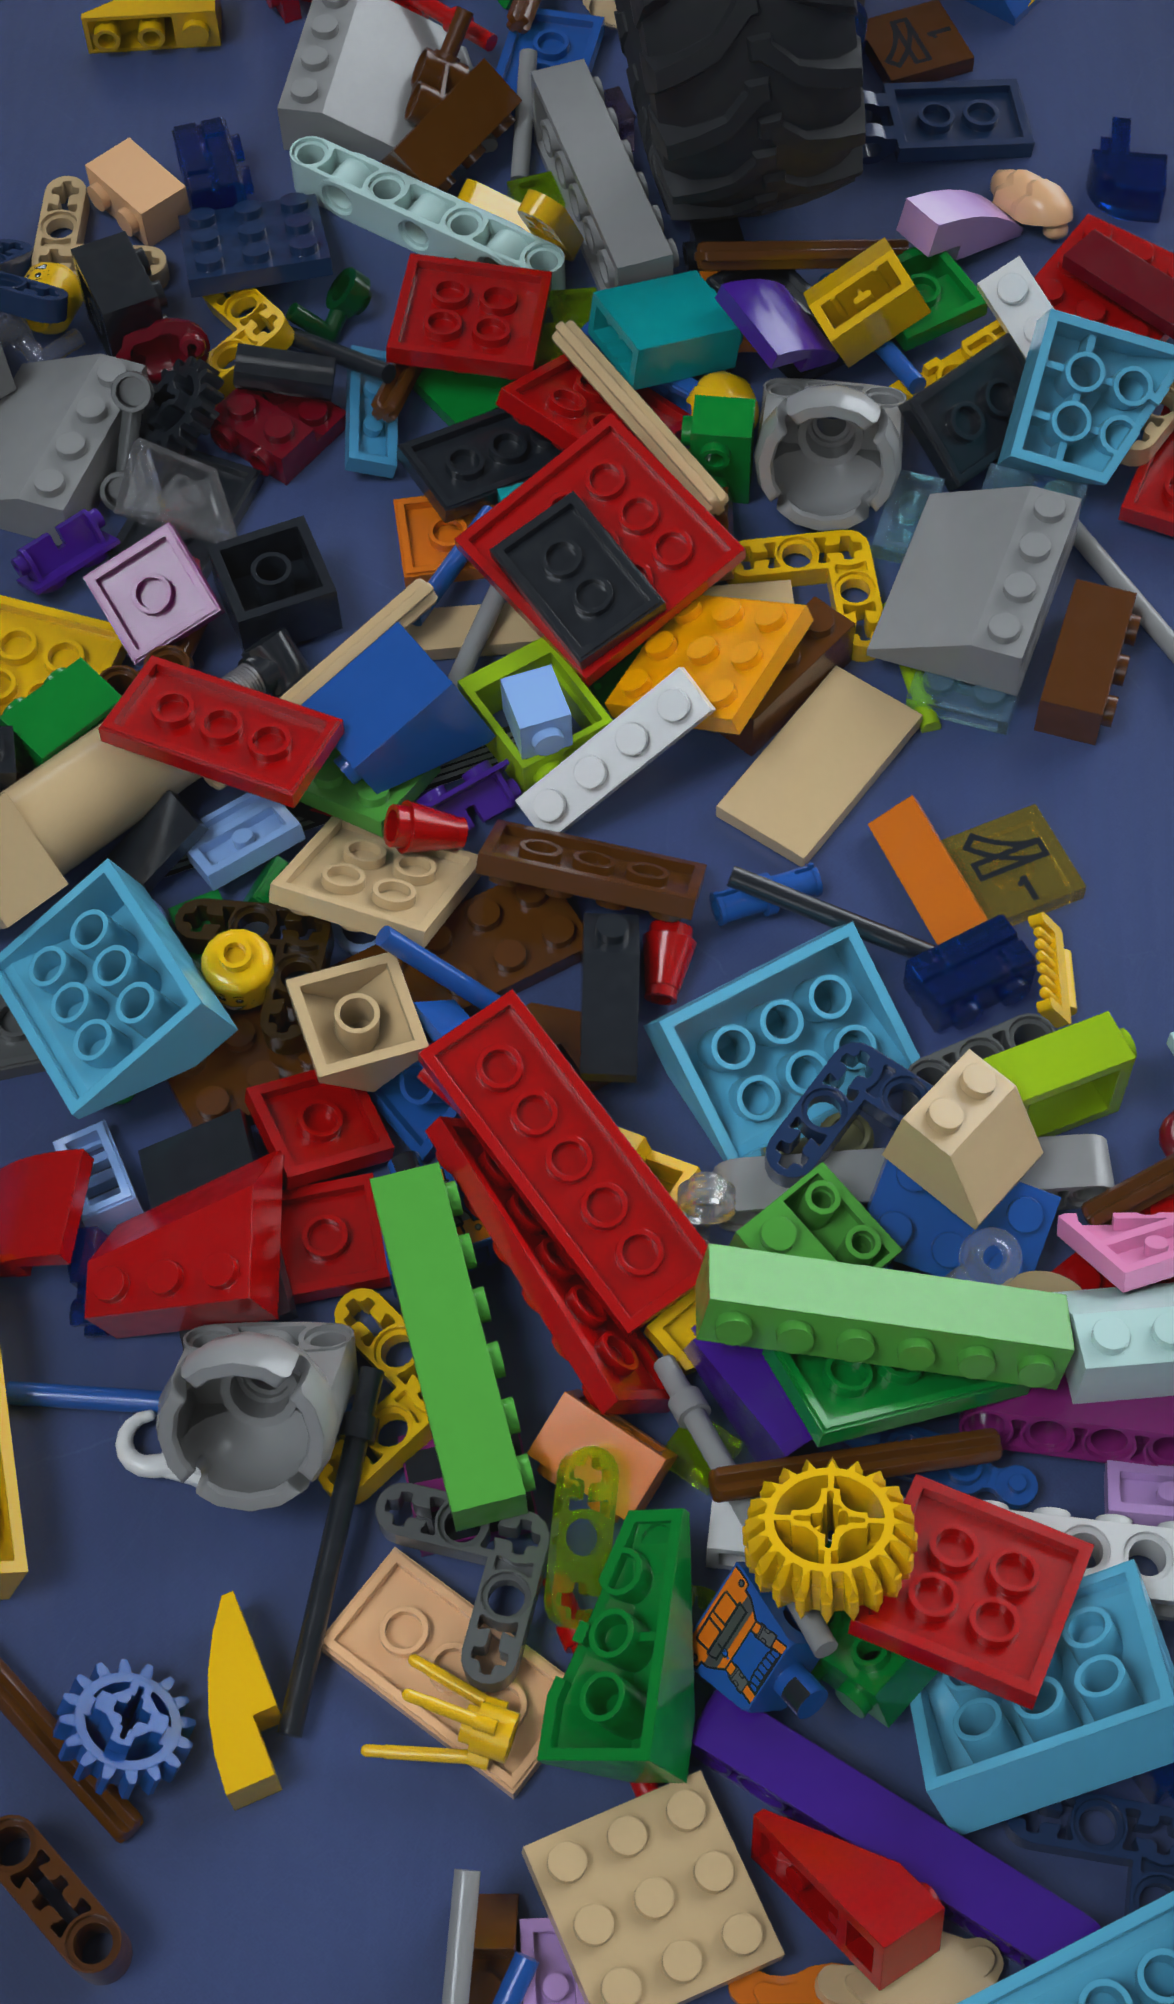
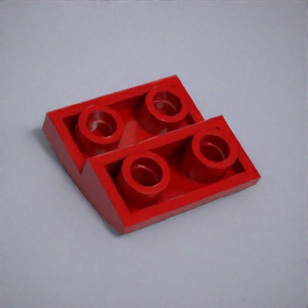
[0,1149,94,1277]

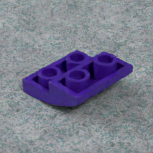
[715,279,839,372]

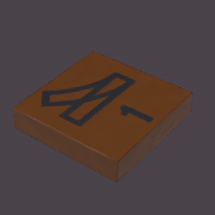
[856,0,975,83]

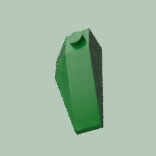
[537,1508,695,1783]

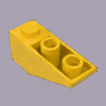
[81,0,222,54]

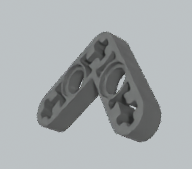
[375,1483,551,1693]

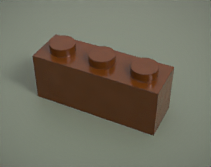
[380,58,522,192]
[1034,579,1142,745]
[718,596,855,757]

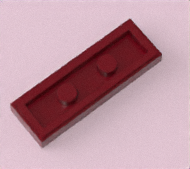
[1062,229,1174,339]

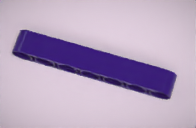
[691,1689,1102,1968]

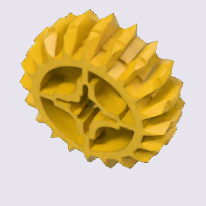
[742,1456,918,1624]

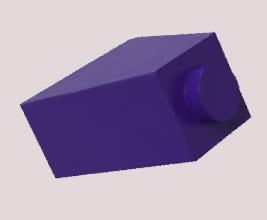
[683,1325,813,1462]

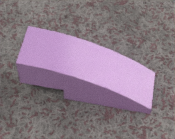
[896,189,1023,260]

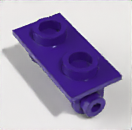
[11,508,121,595]
[416,759,522,832]

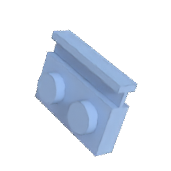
[186,792,306,891]

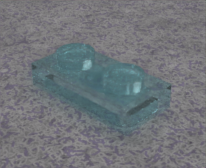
[871,469,945,564]

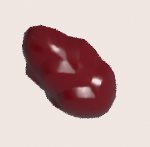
[115,318,210,385]

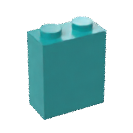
[588,270,743,390]

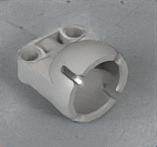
[754,378,907,531]
[156,1322,359,1512]

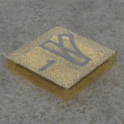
[942,804,1087,936]

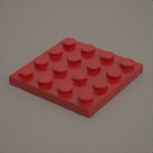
[454,413,746,687]

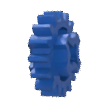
[53,1659,196,1799]

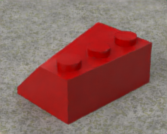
[84,1149,283,1339]

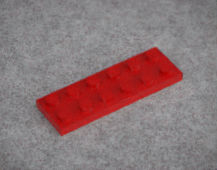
[418,989,708,1338]
[425,1116,670,1415]

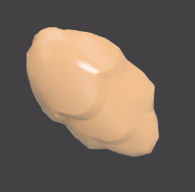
[990,169,1074,240]

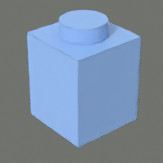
[500,665,573,760]

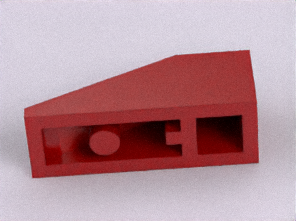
[751,1809,945,1991]

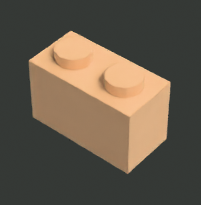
[85,138,191,246]

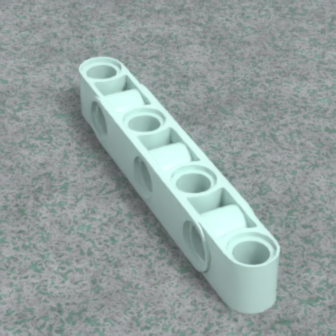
[289,136,566,307]

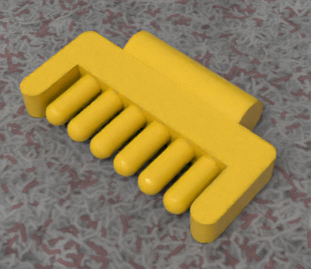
[1028,912,1077,1028]

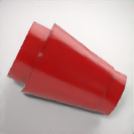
[384,800,468,854]
[643,920,697,1005]

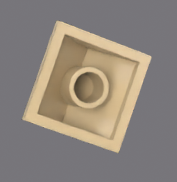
[286,952,429,1092]

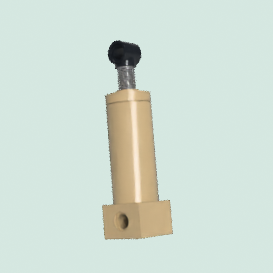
[0,627,312,929]

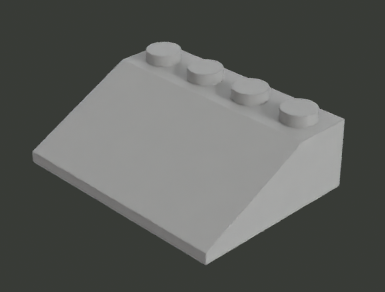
[277,0,447,161]
[0,353,148,545]
[867,486,1082,696]

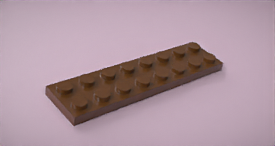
[165,883,583,1128]

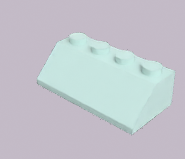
[1053,1282,1174,1404]

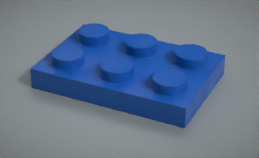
[496,8,605,116]
[866,1158,1062,1285]

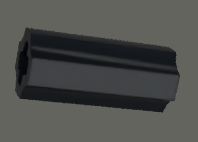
[233,343,337,402]

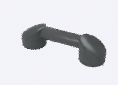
[100,371,154,512]

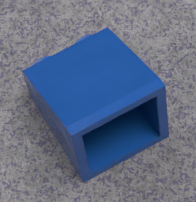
[301,622,496,794]

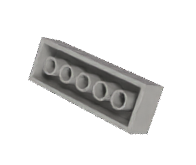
[531,59,679,291]

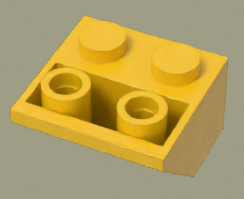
[803,237,931,368]

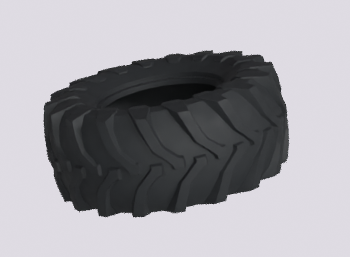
[614,0,866,222]

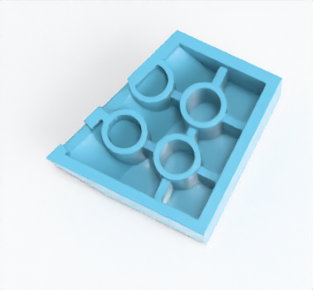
[997,308,1174,486]

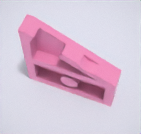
[1057,1212,1174,1293]

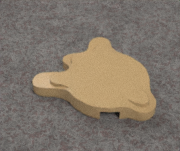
[814,1931,1004,2004]

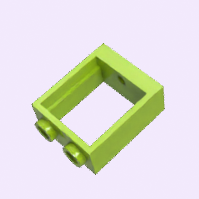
[457,637,613,794]
[983,1011,1137,1137]

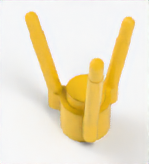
[361,1654,520,1771]

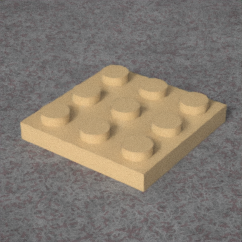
[269,816,482,948]
[522,1770,785,2004]

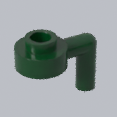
[286,267,372,343]

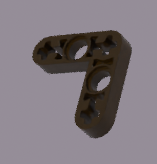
[175,898,334,1055]

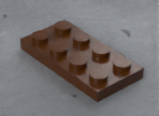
[475,819,707,922]

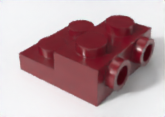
[211,388,346,486]

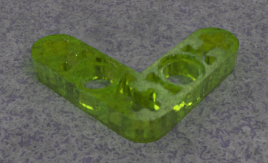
[544,1445,716,1631]

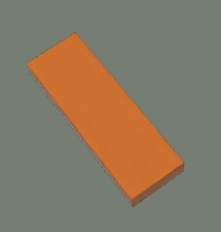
[868,795,993,956]

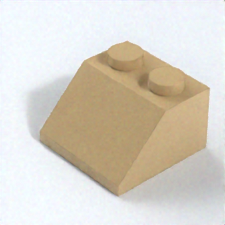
[882,1049,1043,1230]

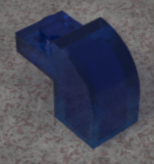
[1086,117,1168,223]

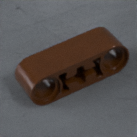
[0,1815,133,1985]

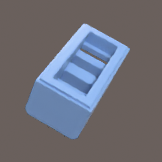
[52,1120,144,1245]

